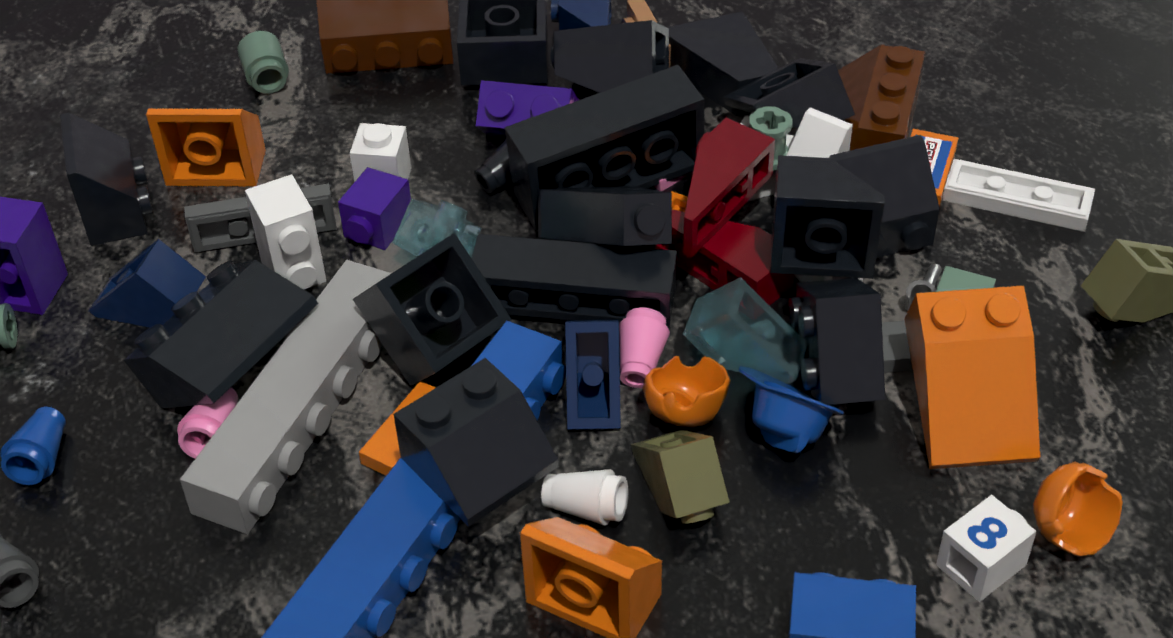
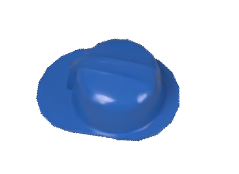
[738,366,844,454]

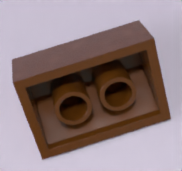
[316,0,453,74]
[838,45,926,151]

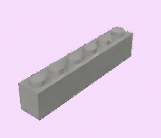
[180,259,391,534]

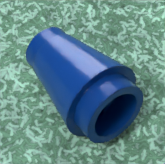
[0,407,66,485]

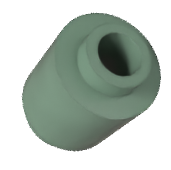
[237,31,289,94]

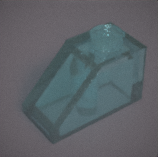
[683,277,808,383]

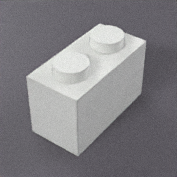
[245,174,327,290]

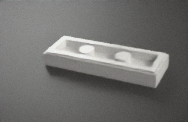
[942,159,1095,232]

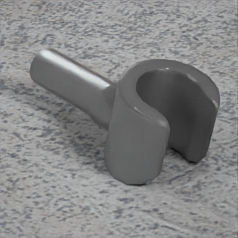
[904,264,942,310]

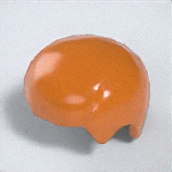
[642,356,730,428]
[1033,462,1123,556]

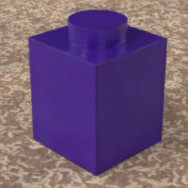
[338,167,413,250]

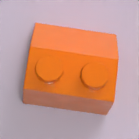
[146,109,266,186]
[520,517,662,638]

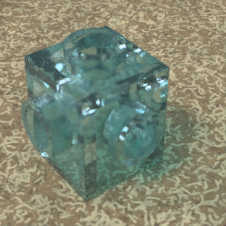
[392,198,481,258]

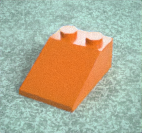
[904,286,1040,469]

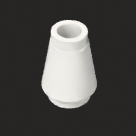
[541,469,628,526]

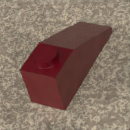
[683,118,775,258]
[646,209,795,317]

